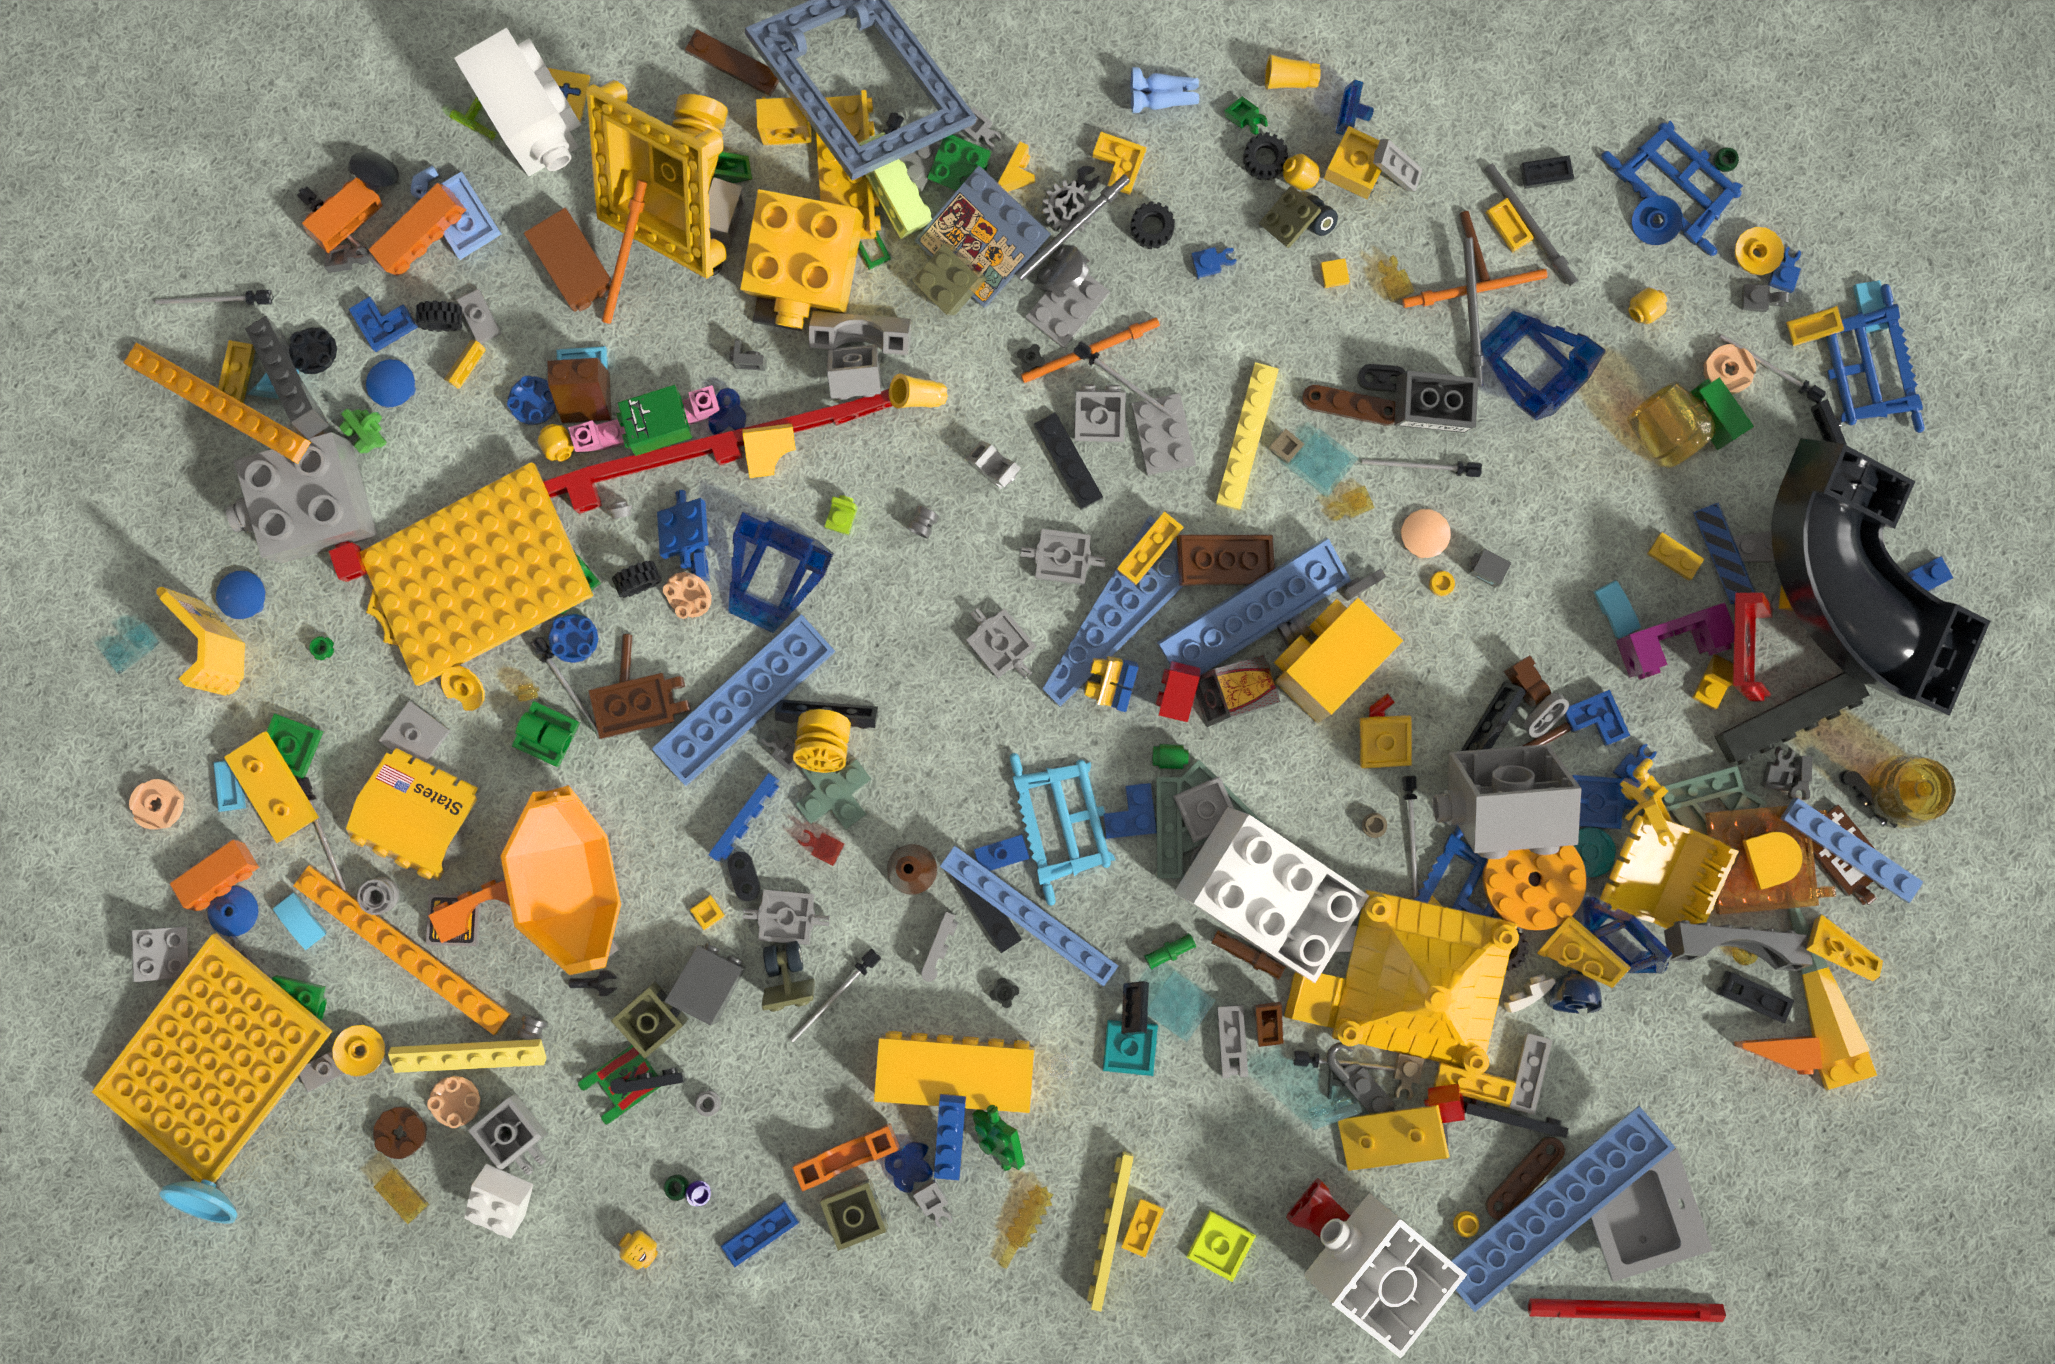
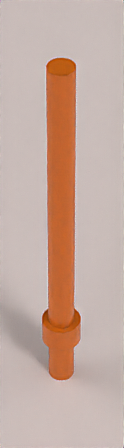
[601,179,648,324]
[1402,269,1547,308]
[1021,317,1160,383]

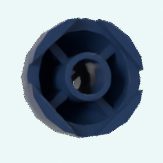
[1549,970,1602,1014]

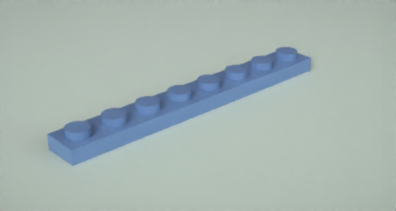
[940,846,1118,986]

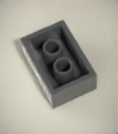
[1394,370,1478,433]

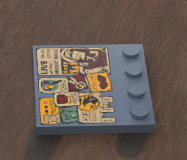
[914,166,1051,308]

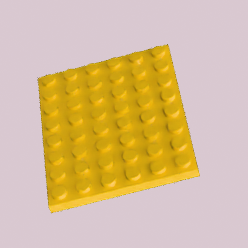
[360,462,594,686]
[92,933,332,1183]

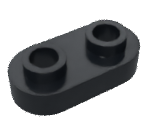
[1357,364,1406,392]
[728,852,761,901]

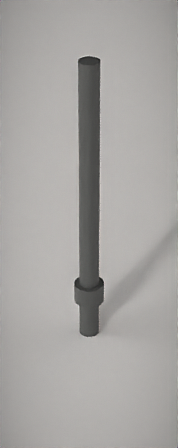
[1485,163,1578,286]
[1015,174,1130,281]
[1463,238,1485,387]

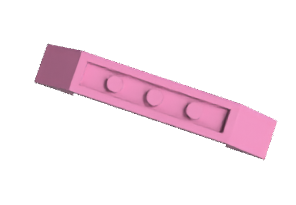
[568,386,720,452]

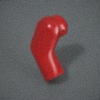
[1369,693,1395,717]

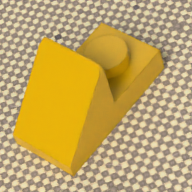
[998,142,1035,192]
[1692,654,1734,710]

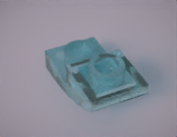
[102,622,160,674]

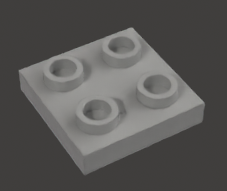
[131,927,188,982]

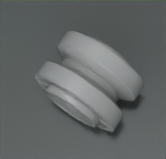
[357,877,399,915]

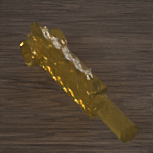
[998,1184,1054,1269]

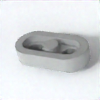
[1524,693,1569,737]

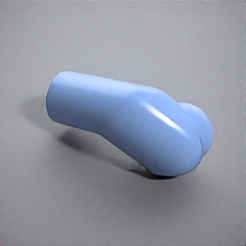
[411,165,439,199]

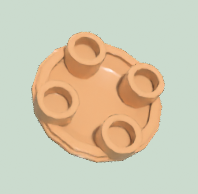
[1401,509,1450,558]
[663,572,712,619]
[427,1076,480,1128]

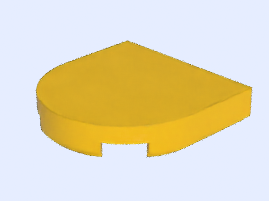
[1742,832,1802,890]

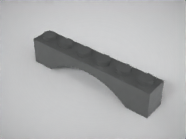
[245,316,329,439]
[1664,920,1813,971]

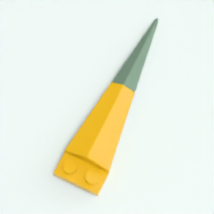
[1784,885,1877,1090]

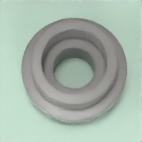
[607,501,633,519]
[695,1090,721,1117]

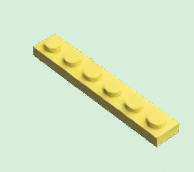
[1216,362,1279,511]
[388,1039,547,1073]
[1087,1152,1134,1312]

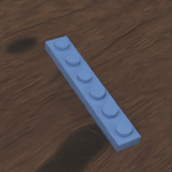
[1780,797,1923,903]

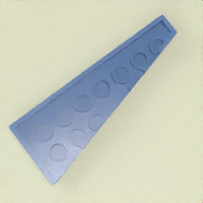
[1042,516,1183,707]

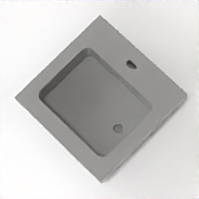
[1590,1148,1713,1282]

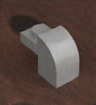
[965,440,1021,489]

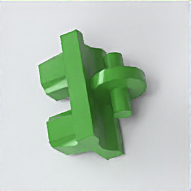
[339,409,387,453]

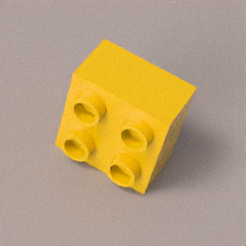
[1274,598,1403,723]

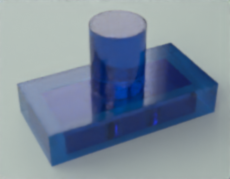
[1336,79,1374,135]

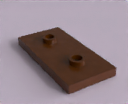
[1176,535,1275,586]

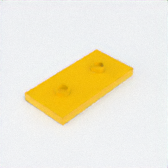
[224,731,319,843]
[1337,1105,1449,1171]

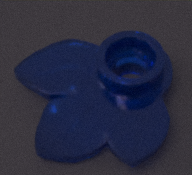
[708,388,746,435]
[884,1142,933,1193]

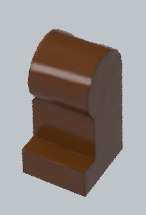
[1503,655,1551,707]

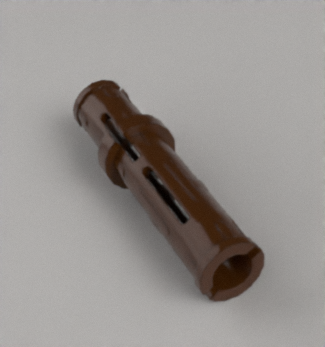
[1211,929,1286,980]

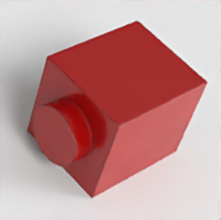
[329,541,367,582]
[1424,1084,1465,1123]

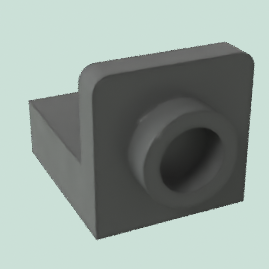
[730,339,766,371]

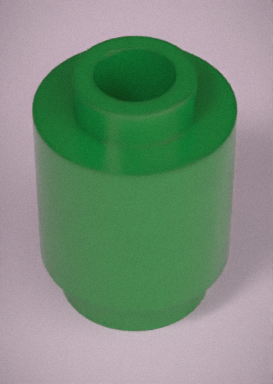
[1152,744,1189,769]

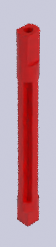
[1528,1298,1726,1322]

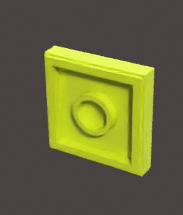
[1186,1210,1256,1282]

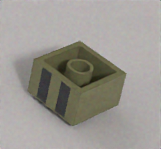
[912,244,987,315]
[611,981,688,1059]
[820,1178,889,1251]

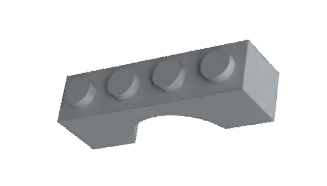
[809,311,911,355]

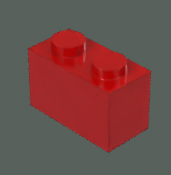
[1155,661,1201,722]

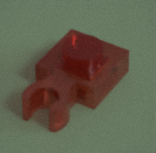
[798,829,845,866]

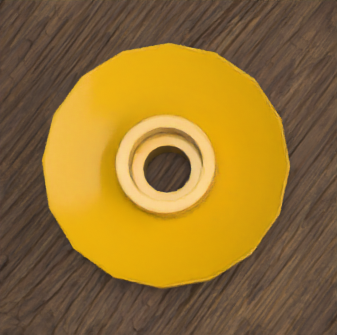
[1735,227,1784,275]
[441,666,485,711]
[333,1025,385,1076]

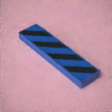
[1693,502,1756,604]

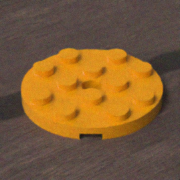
[1483,845,1586,930]

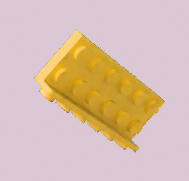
[816,90,881,240]

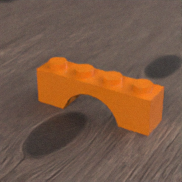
[428,879,510,943]
[792,1123,900,1192]

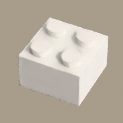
[464,1164,533,1239]

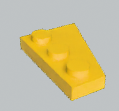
[1806,914,1883,981]
[1537,915,1631,988]

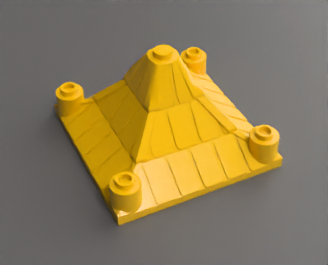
[586,80,727,279]
[1332,889,1519,1075]

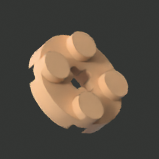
[1703,344,1756,395]
[129,779,184,830]

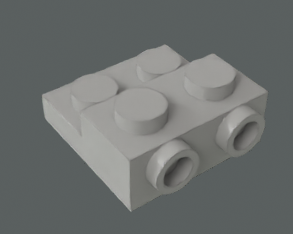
[1075,384,1126,442]

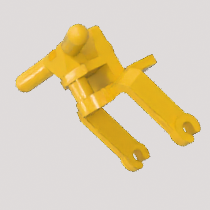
[1620,758,1675,847]

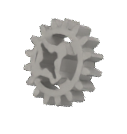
[1042,180,1094,235]

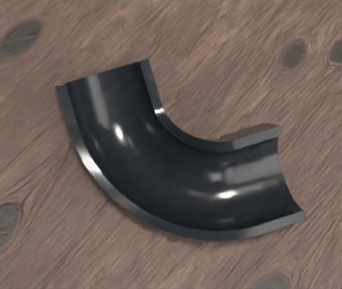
[1771,438,1991,716]

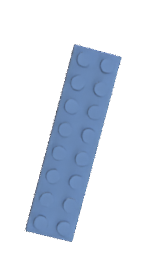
[1157,537,1351,675]
[652,614,836,786]

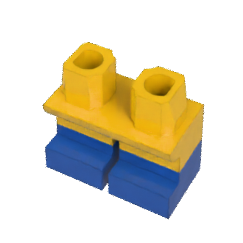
[1084,656,1139,712]

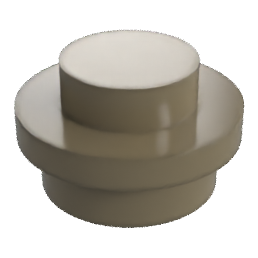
[1362,813,1387,838]

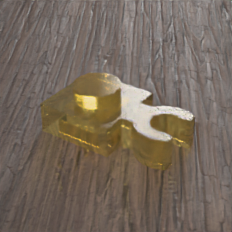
[1377,255,1415,303]
[1327,485,1375,521]

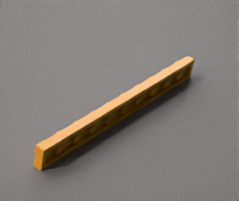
[123,342,311,464]
[293,866,511,1035]

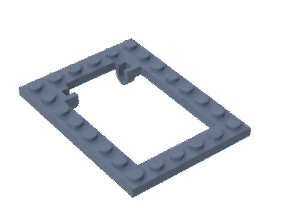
[745,0,977,180]

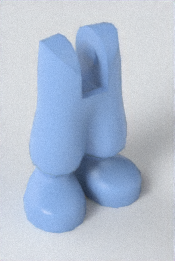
[1130,67,1199,113]

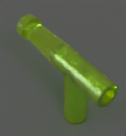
[449,97,497,141]

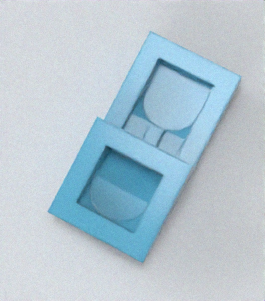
[1594,580,1641,639]
[273,892,327,950]

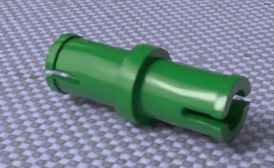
[1144,933,1196,970]

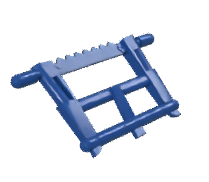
[1601,120,1743,256]
[1826,284,1925,433]
[1414,825,1499,919]

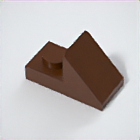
[1252,1001,1284,1047]

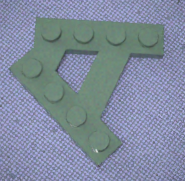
[1156,760,1269,879]
[1643,766,1767,883]

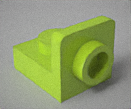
[824,495,858,536]

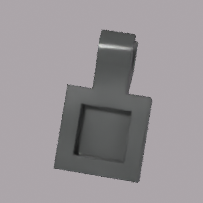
[1741,284,1789,312]
[1788,756,1813,800]

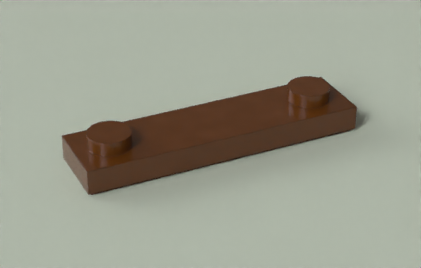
[685,29,779,97]

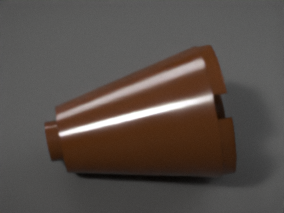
[887,844,937,895]

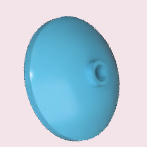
[159,1180,238,1224]

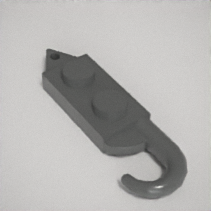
[1326,1042,1396,1114]

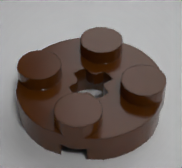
[373,1106,427,1159]

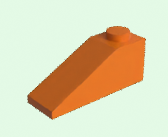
[1734,1036,1822,1075]

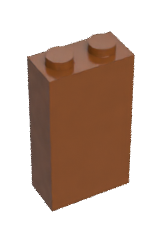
[524,207,612,312]

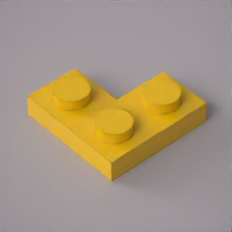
[1092,132,1147,195]

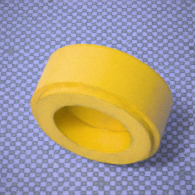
[1429,571,1455,596]

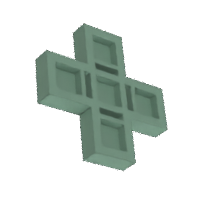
[796,759,872,829]

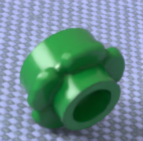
[309,636,334,661]

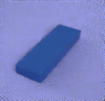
[721,1201,799,1268]

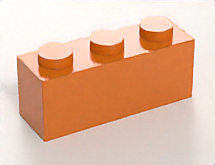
[302,177,382,253]
[169,839,259,911]

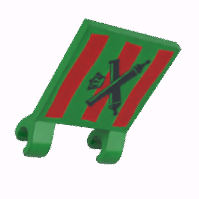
[578,1045,660,1125]

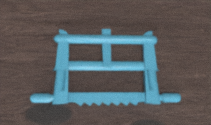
[1009,753,1116,906]

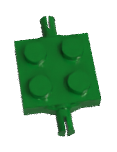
[972,1105,1025,1171]

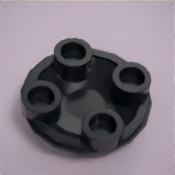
[347,152,399,191]
[289,328,337,374]

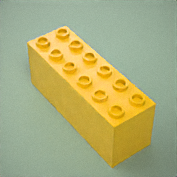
[874,1031,1034,1113]

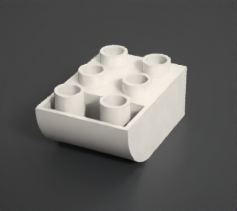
[1174,807,1369,983]

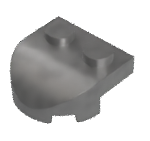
[1034,245,1090,297]

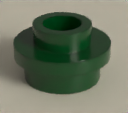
[1713,147,1739,172]
[664,1174,689,1201]

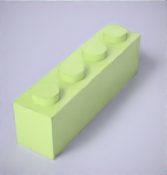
[859,132,932,239]

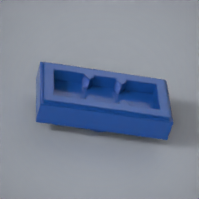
[974,835,1030,871]

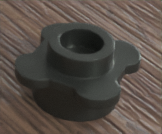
[1017,344,1045,372]
[989,978,1019,1008]

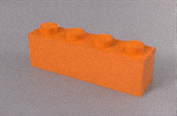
[368,183,467,276]

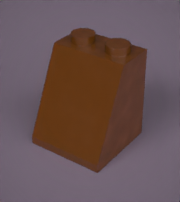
[547,358,612,424]

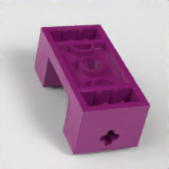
[1616,602,1735,680]

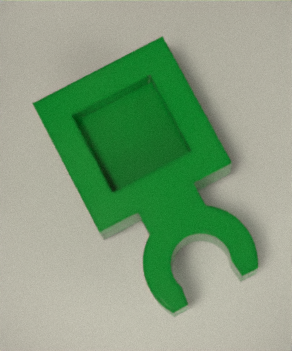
[1224,96,1268,135]

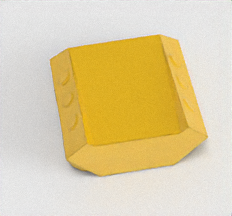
[1284,972,1346,1028]

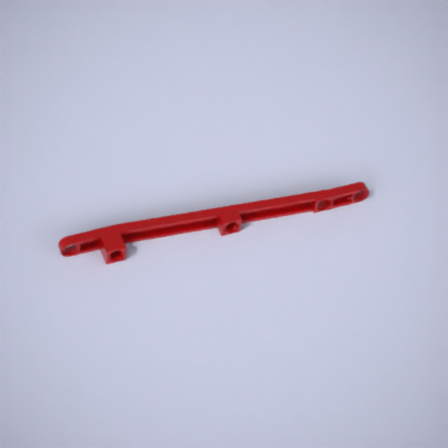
[543,388,893,514]

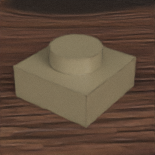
[1269,428,1304,464]

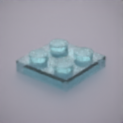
[1288,428,1358,498]
[1148,971,1216,1042]
[1304,1095,1362,1130]

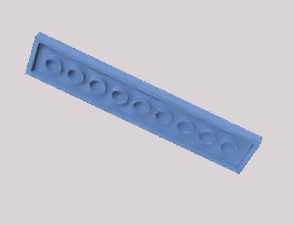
[1450,1105,1676,1312]

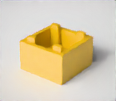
[756,97,812,145]
[1324,126,1382,200]

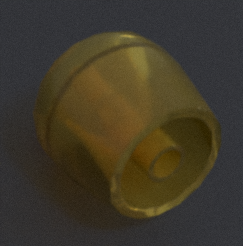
[1626,381,1716,468]
[1867,754,1956,828]

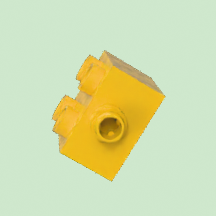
[740,189,864,329]

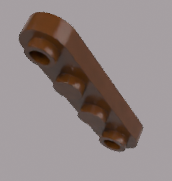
[1302,385,1395,426]
[1485,1136,1565,1220]

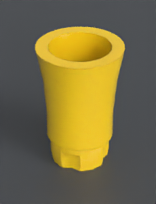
[1265,54,1321,90]
[889,373,948,409]

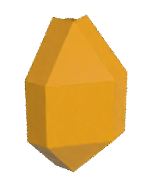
[500,785,621,975]

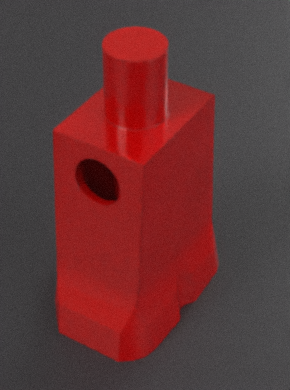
[1286,1178,1350,1238]

